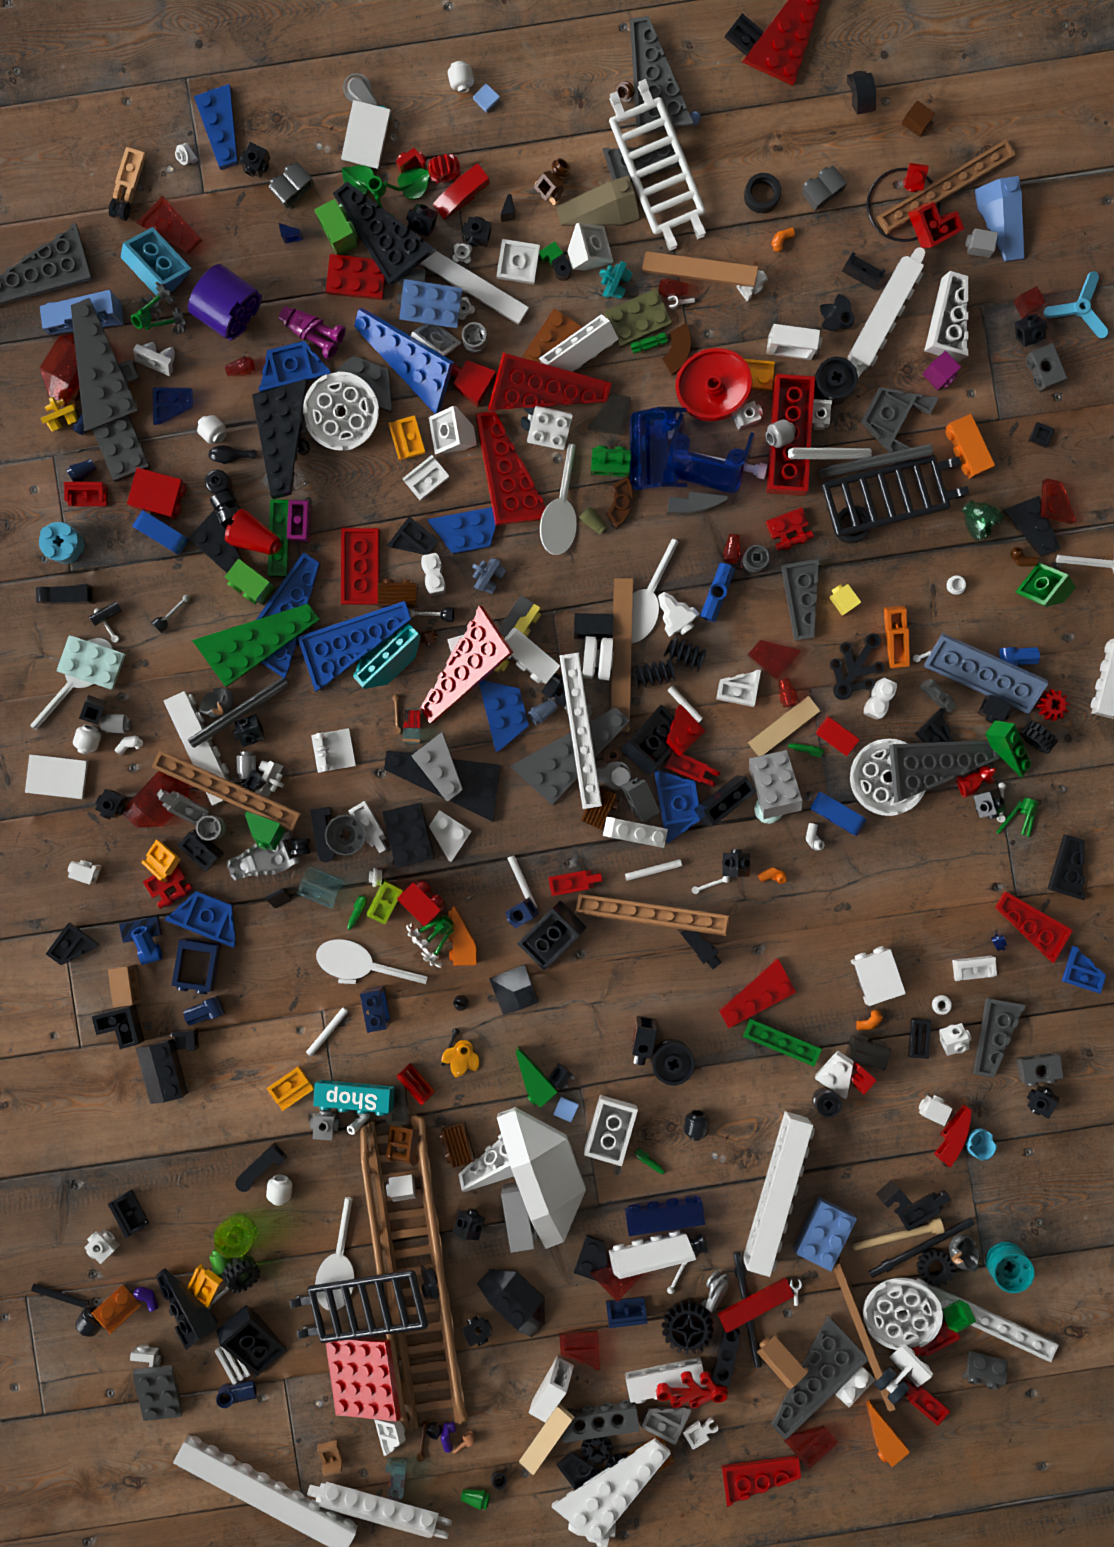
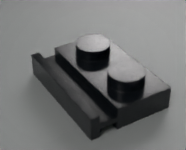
[724,13,764,56]

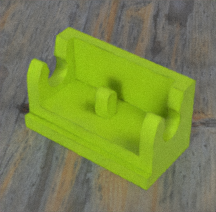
[367,879,403,924]

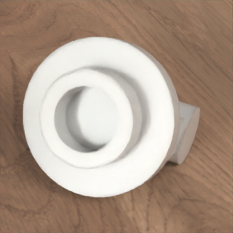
[175,143,198,165]

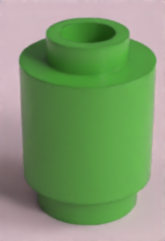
[209,1247,231,1278]

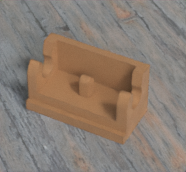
[108,964,141,1008]

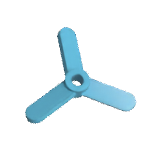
[1043,271,1108,338]

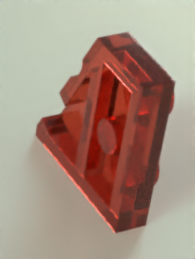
[1041,478,1076,524]
[747,640,801,680]
[590,1265,644,1302]
[559,1330,600,1370]
[783,1425,838,1469]

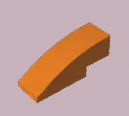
[884,606,910,668]

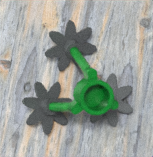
[131,282,187,332]

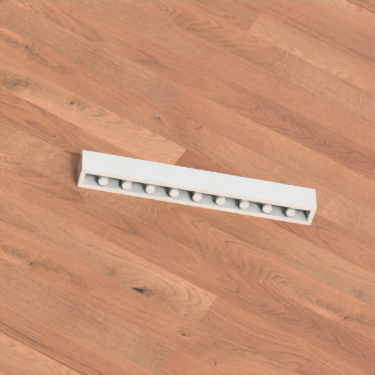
[173,1434,358,1547]

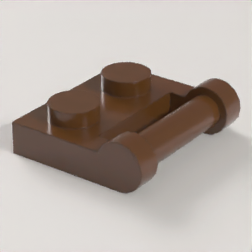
[387,1125,419,1166]

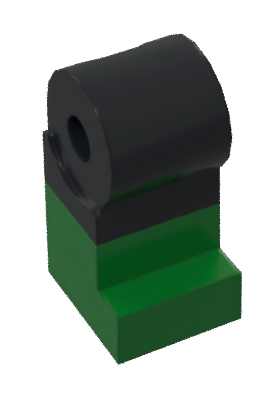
[539,241,571,281]

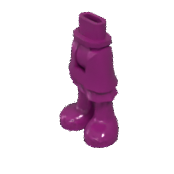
[278,306,346,360]

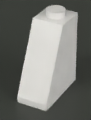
[529,1356,574,1423]

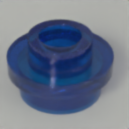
[991,933,1008,951]

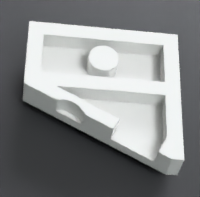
[815,1051,854,1099]

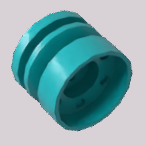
[985,1242,1035,1293]

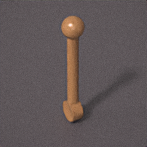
[392,694,401,734]

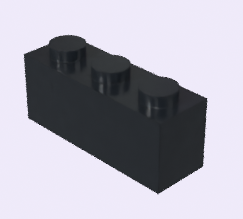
[694,775,757,826]

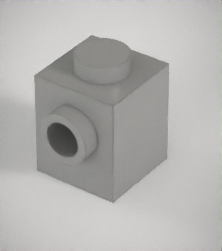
[965,228,998,258]

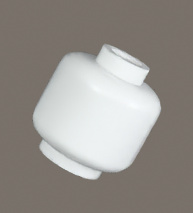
[448,61,474,93]
[197,415,226,444]
[73,724,101,754]
[266,1174,292,1206]

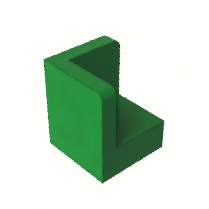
[942,1299,976,1333]

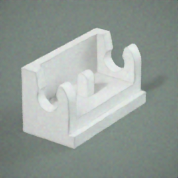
[952,955,997,981]

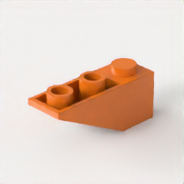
[448,906,477,966]

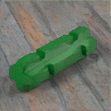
[630,333,668,354]

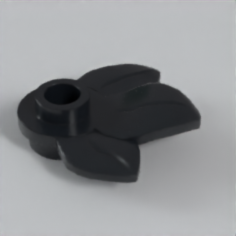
[820,294,855,331]
[421,1265,440,1300]

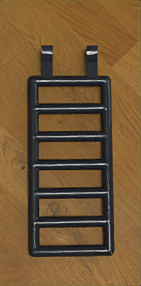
[822,455,969,537]
[289,1270,428,1343]

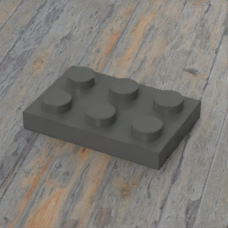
[93,415,150,482]
[133,1365,183,1421]

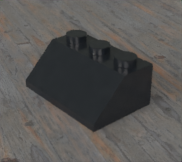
[136,1038,188,1104]

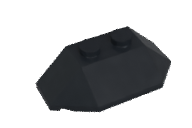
[476,1269,545,1337]

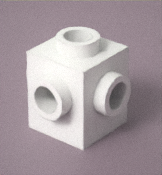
[939,1023,971,1056]
[84,1229,120,1264]

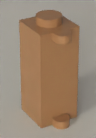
[757,1333,809,1389]

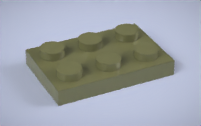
[604,288,672,348]

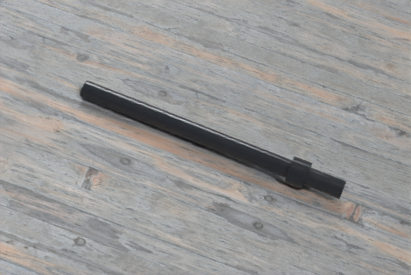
[869,1218,974,1278]
[733,1252,762,1368]

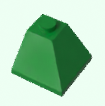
[1015,562,1076,607]

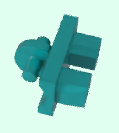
[599,261,633,299]

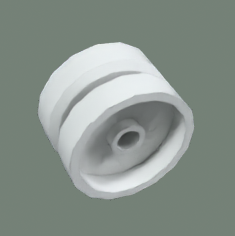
[582,636,614,681]

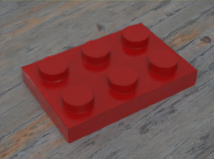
[326,254,385,300]

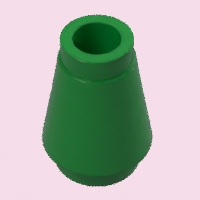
[461,1489,490,1511]

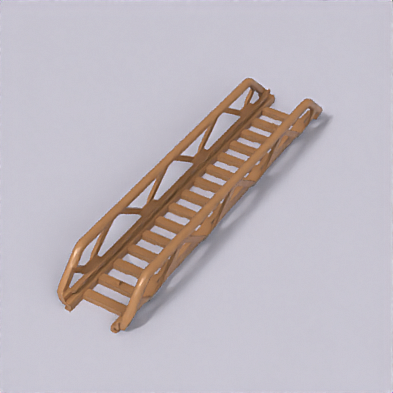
[360,1114,468,1432]

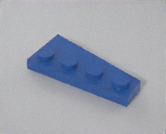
[194,84,238,170]

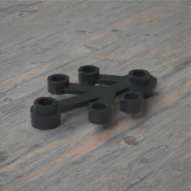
[829,633,885,700]

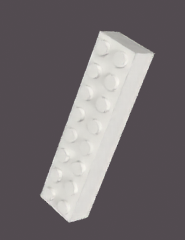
[743,1111,815,1277]

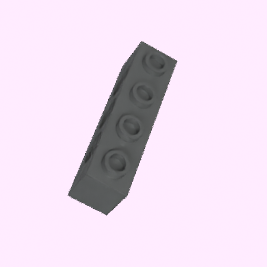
[562,1399,640,1443]

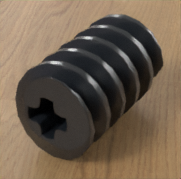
[663,636,706,672]
[634,659,675,689]

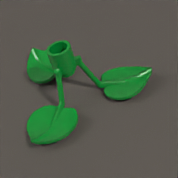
[342,165,430,217]

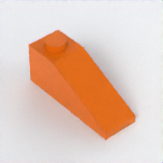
[866,1400,910,1467]

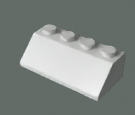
[609,1230,696,1279]

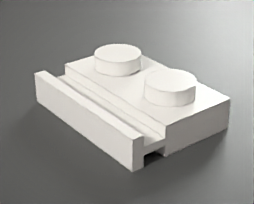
[403,455,450,502]

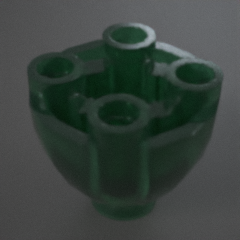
[961,500,1006,541]

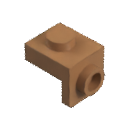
[318,1440,343,1476]

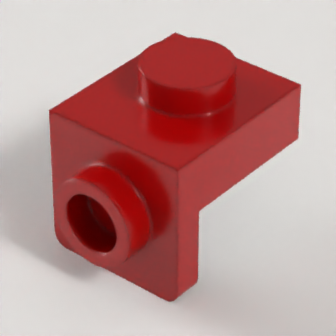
[396,147,427,173]
[903,163,929,192]

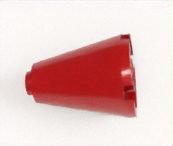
[225,509,281,555]

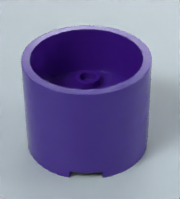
[188,264,262,341]

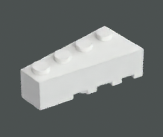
[924,271,968,361]

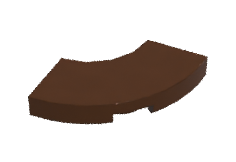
[662,323,691,376]
[606,476,634,529]

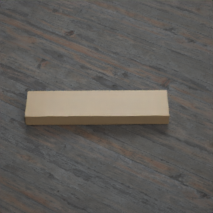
[748,696,820,756]
[519,1404,575,1475]

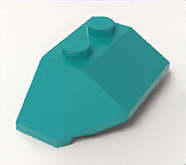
[353,623,420,689]

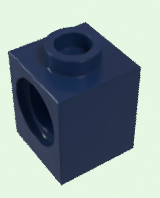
[505,897,539,929]

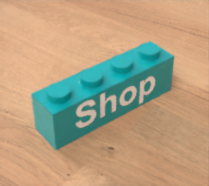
[313,1080,395,1116]

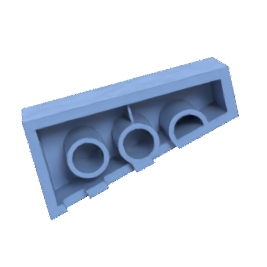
[40,290,124,335]

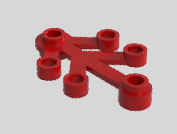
[656,1371,728,1409]

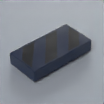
[119,916,162,943]

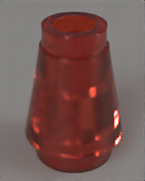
[659,277,688,297]
[225,356,255,376]
[722,534,741,563]
[778,678,799,708]

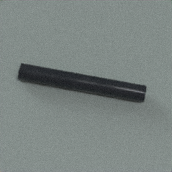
[31,1284,89,1308]

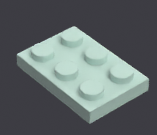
[57,635,126,690]

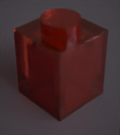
[1014,286,1046,319]

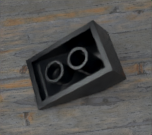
[620,705,675,776]
[517,900,587,970]
[216,1305,287,1376]

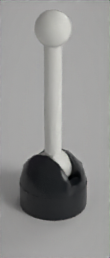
[409,607,454,623]

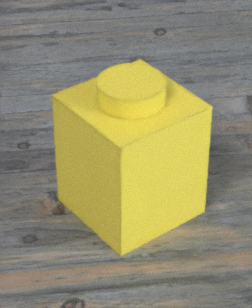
[829,584,861,616]

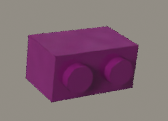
[922,350,961,391]
[287,500,311,543]

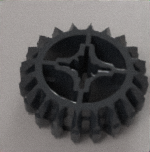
[661,1300,714,1355]

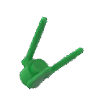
[997,798,1039,838]

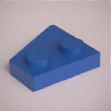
[1061,946,1106,994]

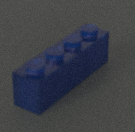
[625,1195,706,1236]

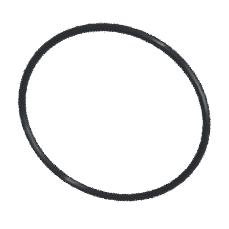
[867,168,941,242]

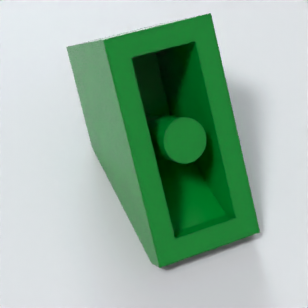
[245,811,285,851]

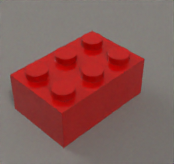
[397,879,445,927]

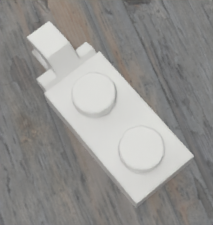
[348,801,388,853]

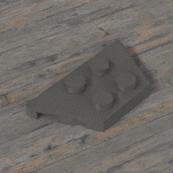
[334,356,392,413]

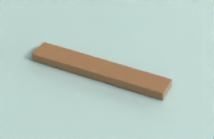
[642,251,759,288]

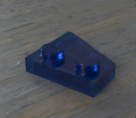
[153,387,193,425]

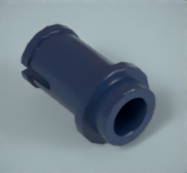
[72,413,87,436]

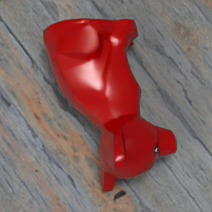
[956,765,997,798]

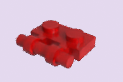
[765,507,814,551]
[143,864,194,909]

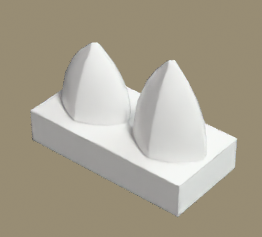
[133,342,175,376]
[835,1366,876,1407]

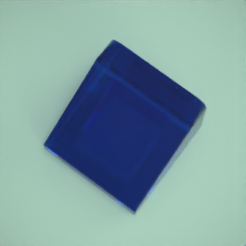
[279,223,303,244]

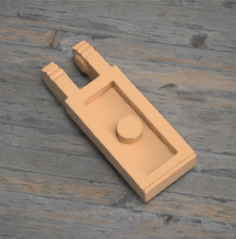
[113,147,146,204]

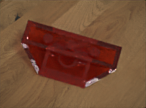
[39,333,79,407]
[123,771,189,828]

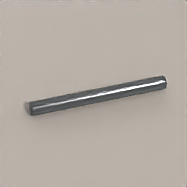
[818,444,933,479]
[188,678,289,748]

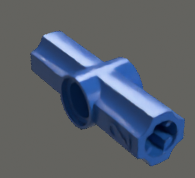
[700,562,736,623]

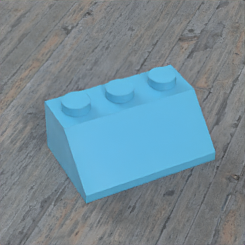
[121,227,192,296]

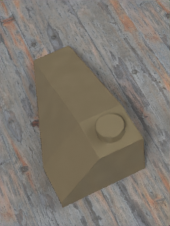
[556,175,640,226]

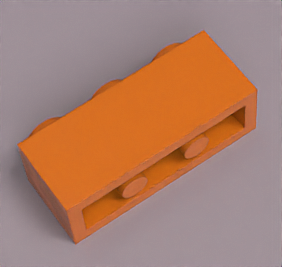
[945,414,995,479]

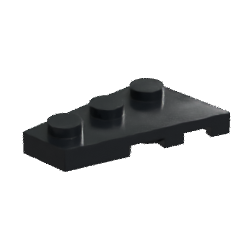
[188,510,244,573]
[1047,834,1085,901]
[556,1451,602,1490]

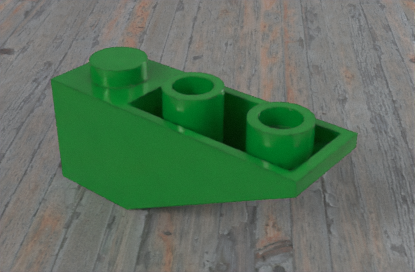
[985,720,1032,778]

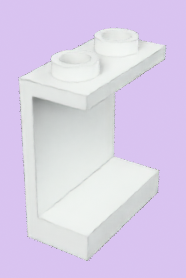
[851,946,906,1006]

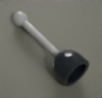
[151,595,190,633]

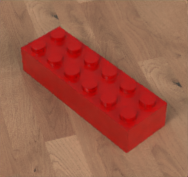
[766,374,815,496]

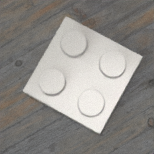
[496,239,540,285]

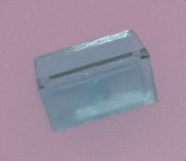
[297,867,344,909]

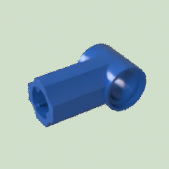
[999,647,1040,667]
[131,926,162,965]

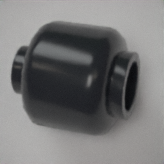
[205,469,232,495]
[684,1110,710,1141]
[75,1306,102,1337]

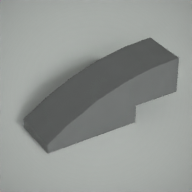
[666,491,728,516]

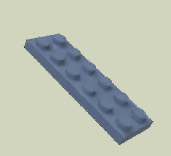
[924,633,1048,714]

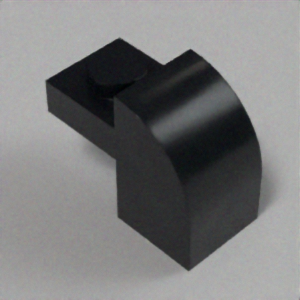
[847,71,876,115]

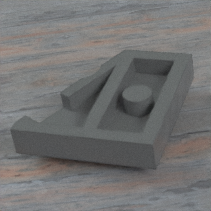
[918,679,956,713]

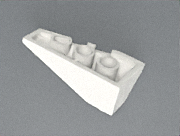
[458,1134,514,1192]

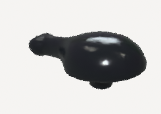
[208,445,257,464]

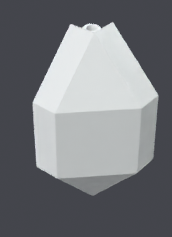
[497,1107,586,1249]

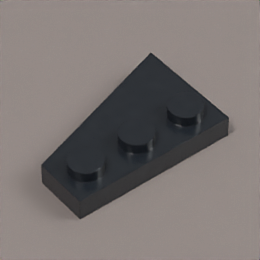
[1002,496,1061,557]

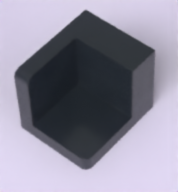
[171,1028,199,1051]

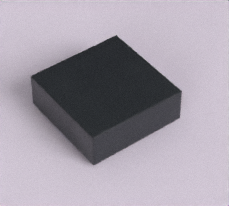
[1028,422,1055,448]

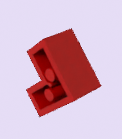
[908,202,964,249]

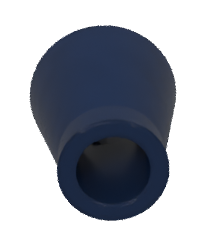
[66,459,97,482]

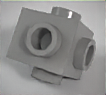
[310,1110,339,1141]

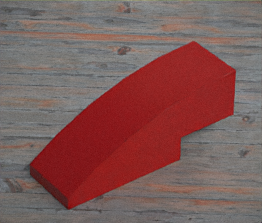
[433,163,490,220]
[934,1104,972,1168]

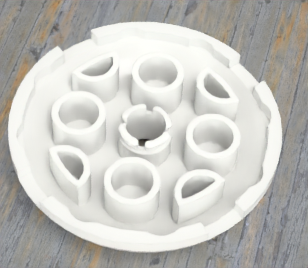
[303,372,379,450]
[850,739,925,816]
[863,1278,943,1350]

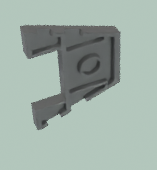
[860,387,939,463]

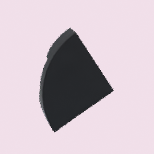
[243,770,266,790]

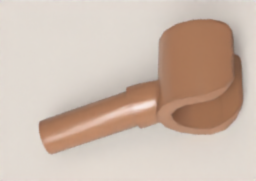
[452,1430,475,1455]

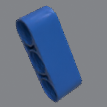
[132,510,189,555]
[810,791,867,836]

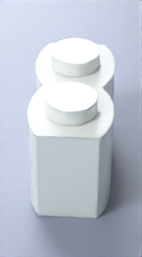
[421,553,446,596]
[864,678,897,720]

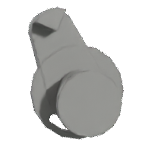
[343,73,377,106]
[596,761,631,790]
[701,1270,729,1313]

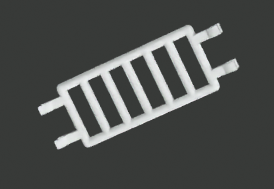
[609,79,706,252]

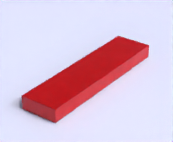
[717,1277,794,1333]

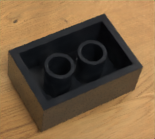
[382,803,435,868]

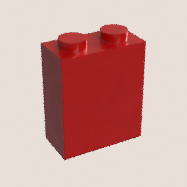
[127,468,187,520]

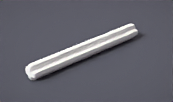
[788,448,872,459]

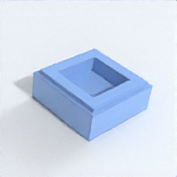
[473,84,500,113]
[553,1096,579,1122]

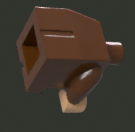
[533,171,565,205]

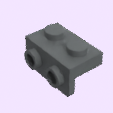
[962,1351,1008,1390]

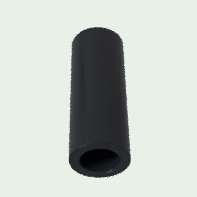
[89,602,122,626]

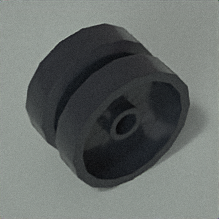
[814,356,858,405]
[650,1039,695,1086]

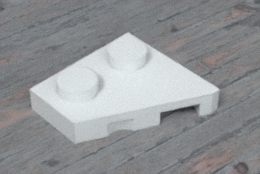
[716,670,761,707]
[429,810,471,862]
[374,1419,406,1456]

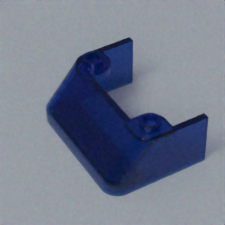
[630,407,687,490]
[667,413,755,494]

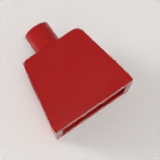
[451,361,496,407]

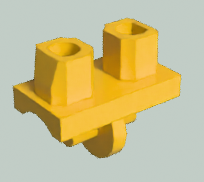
[40,397,79,432]

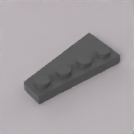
[602,143,687,181]
[781,559,819,641]
[973,998,1026,1078]

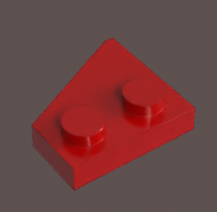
[666,704,705,756]

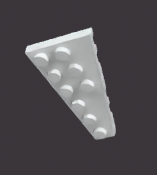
[552,1438,670,1544]

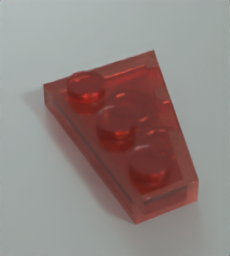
[136,196,202,253]

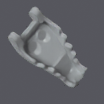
[227,831,301,880]

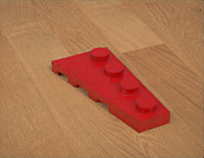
[995,891,1073,963]
[719,958,796,1029]

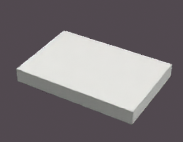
[341,100,391,170]
[25,754,89,799]

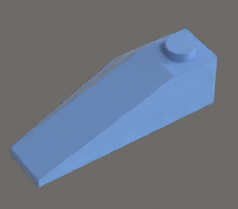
[975,176,1024,262]

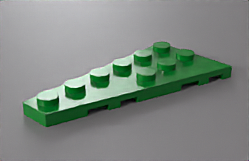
[192,604,320,687]

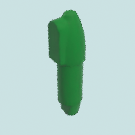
[788,743,824,757]
[347,895,366,930]
[634,1148,665,1175]

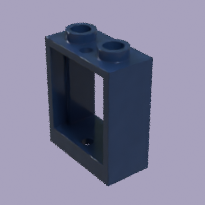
[171,938,221,994]
[360,985,391,1033]

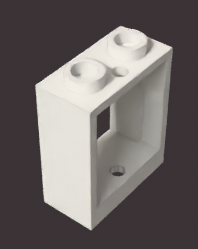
[766,324,822,360]

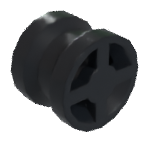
[109,198,131,221]
[291,838,310,854]
[689,1234,709,1258]

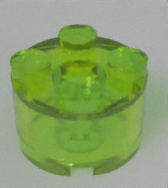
[214,1213,257,1259]

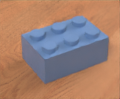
[399,279,462,328]
[793,1196,857,1271]

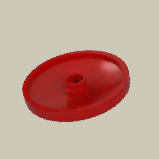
[675,348,753,422]

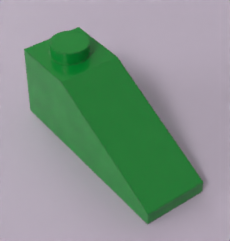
[515,1046,557,1108]

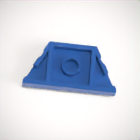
[259,341,331,392]
[428,507,496,554]
[479,680,529,752]
[654,770,700,843]
[165,891,236,948]

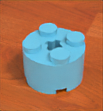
[39,522,85,564]

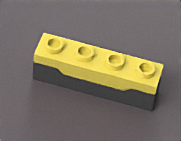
[494,595,541,673]

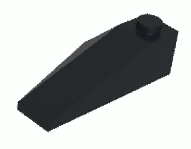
[156,1268,219,1350]

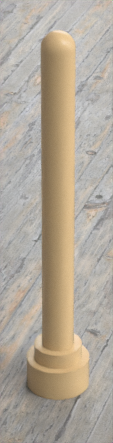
[852,1217,944,1251]

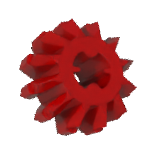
[428,154,461,183]
[1035,689,1071,722]

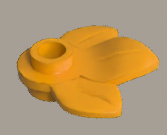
[441,1040,479,1077]

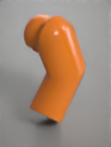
[771,227,795,252]
[757,867,787,884]
[856,1010,883,1030]

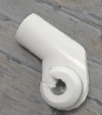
[347,1112,370,1135]

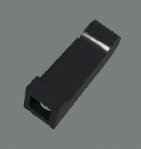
[36,584,93,604]
[310,807,336,862]
[235,1142,287,1192]
[710,1328,740,1386]

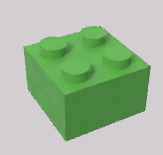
[314,199,358,255]
[225,559,276,606]

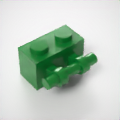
[591,445,631,477]

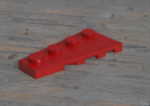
[721,1455,801,1507]

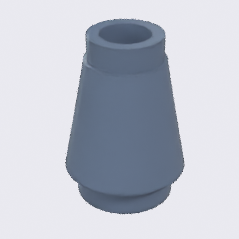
[528,699,558,725]

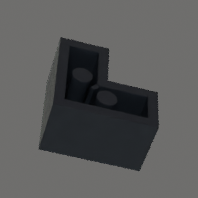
[91,1004,145,1049]

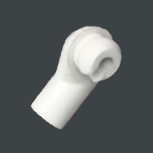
[114,736,143,756]
[806,823,825,851]

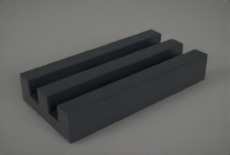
[908,1018,931,1059]

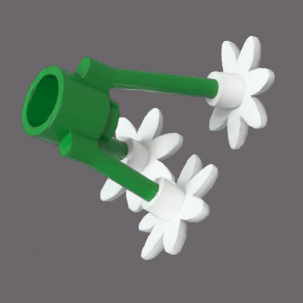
[406,915,455,968]

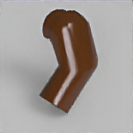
[1010,547,1037,567]

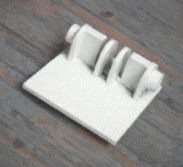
[311,728,356,773]

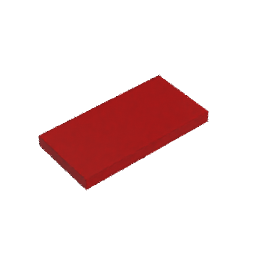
[341,528,380,605]

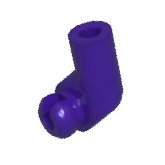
[133,1287,158,1312]
[441,1421,456,1453]

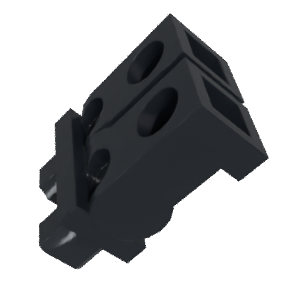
[677,929,722,969]

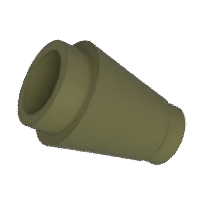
[579,506,607,534]

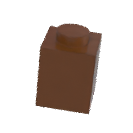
[901,100,935,137]

